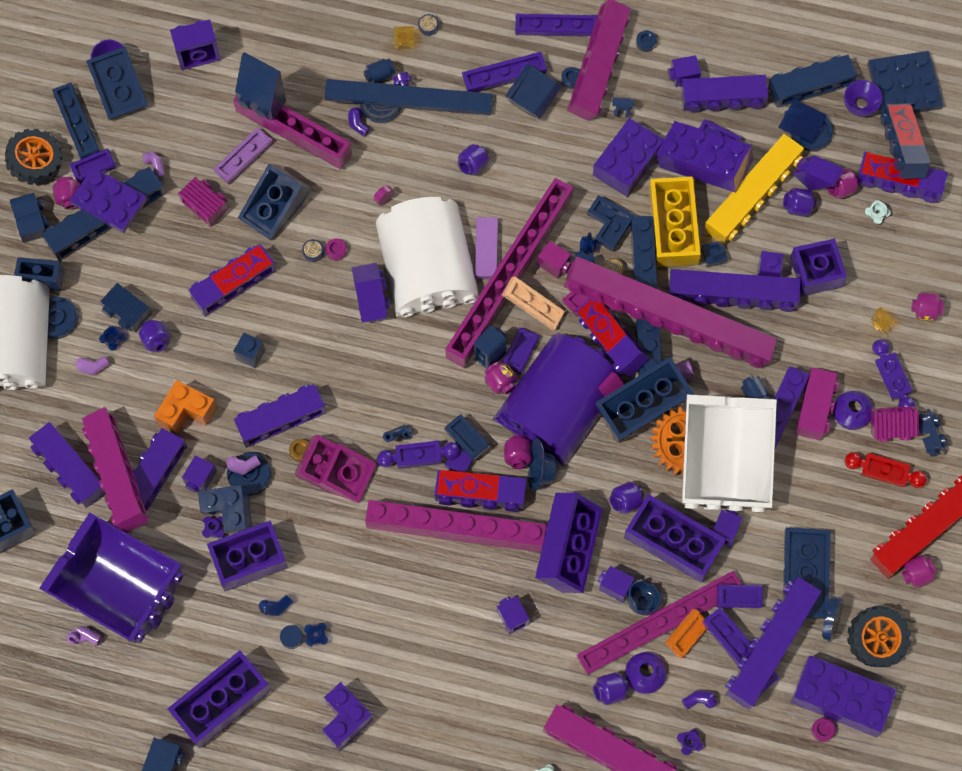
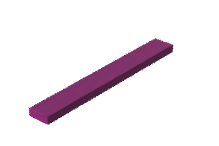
[577,570,742,676]

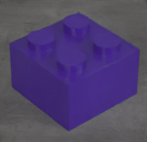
[170,19,221,71]
[790,238,847,296]

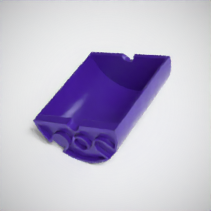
[492,333,623,466]
[39,512,184,643]

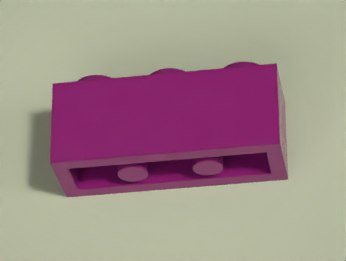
[795,367,839,441]

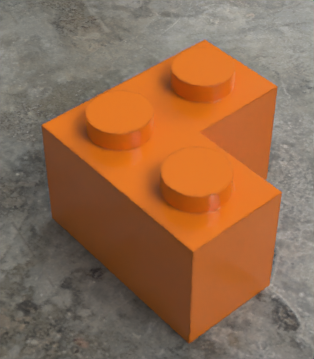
[154,380,217,434]

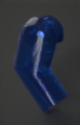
[258,595,293,616]

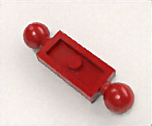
[844,452,927,488]

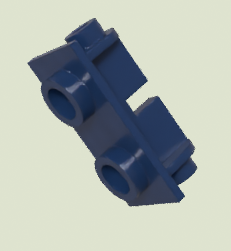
[919,409,948,457]

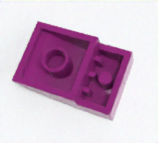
[294,434,377,503]

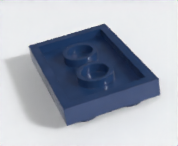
[86,47,148,120]

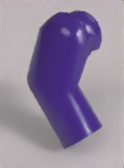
[348,107,370,137]
[681,690,717,710]

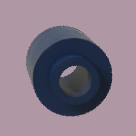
[363,58,396,83]
[741,376,770,399]

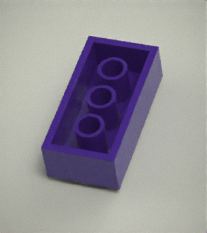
[656,121,754,193]
[535,492,603,593]
[624,494,726,583]
[167,650,271,749]
[790,655,897,738]

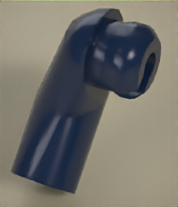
[383,425,413,442]

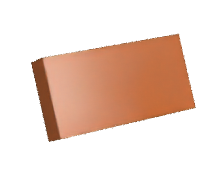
[665,609,707,659]

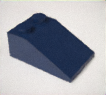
[235,52,286,120]
[238,164,312,240]

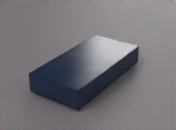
[444,414,490,461]

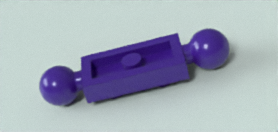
[872,339,916,407]
[377,440,460,469]

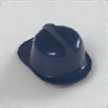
[528,438,558,491]

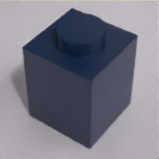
[233,333,266,368]

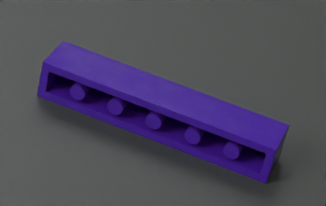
[668,269,800,312]
[725,577,821,710]

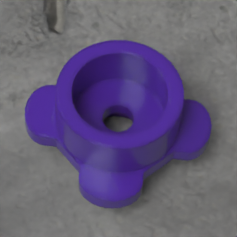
[393,72,413,86]
[202,516,224,538]
[677,729,703,755]

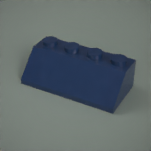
[595,357,694,443]

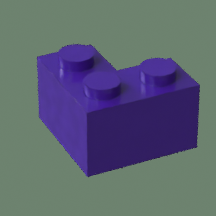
[351,263,390,323]
[322,682,373,752]

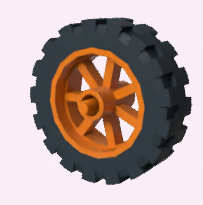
[5,129,63,185]
[847,606,911,668]

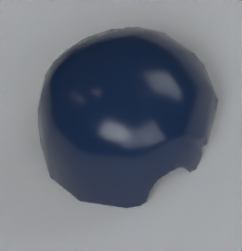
[627,579,661,616]

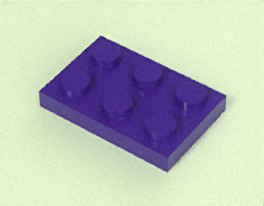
[70,167,148,233]

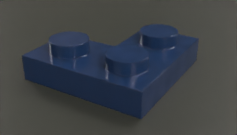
[587,195,635,252]

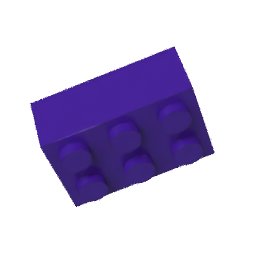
[593,118,664,197]
[207,520,288,591]

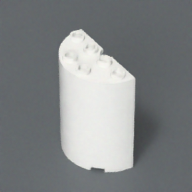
[376,197,479,317]
[0,275,50,390]
[682,395,776,512]

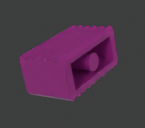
[178,177,228,226]
[870,406,919,442]

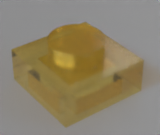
[394,26,415,49]
[871,307,896,335]

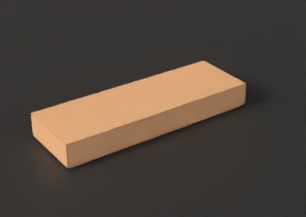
[502,276,565,330]

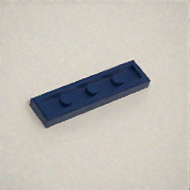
[52,82,100,159]

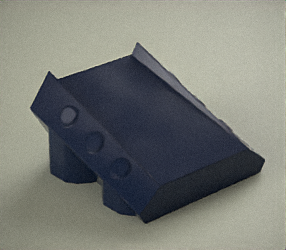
[505,64,562,119]

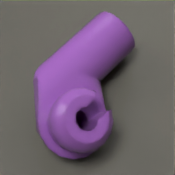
[142,151,165,178]
[76,356,110,375]
[226,456,261,475]
[67,626,103,646]

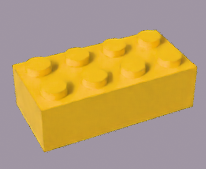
[649,177,701,267]

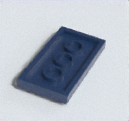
[783,527,831,620]

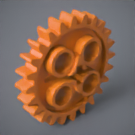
[650,406,686,478]

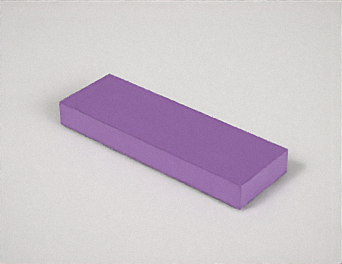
[214,127,273,185]
[475,217,498,279]

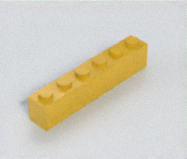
[704,134,804,245]

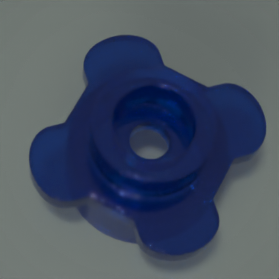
[580,233,597,254]
[99,326,126,351]
[304,623,328,647]

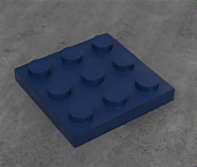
[867,51,943,116]

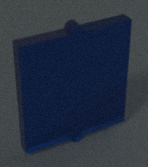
[778,99,827,144]

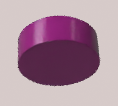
[373,185,394,206]
[325,238,347,261]
[811,718,836,742]

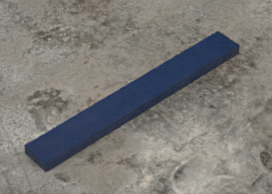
[325,79,492,115]

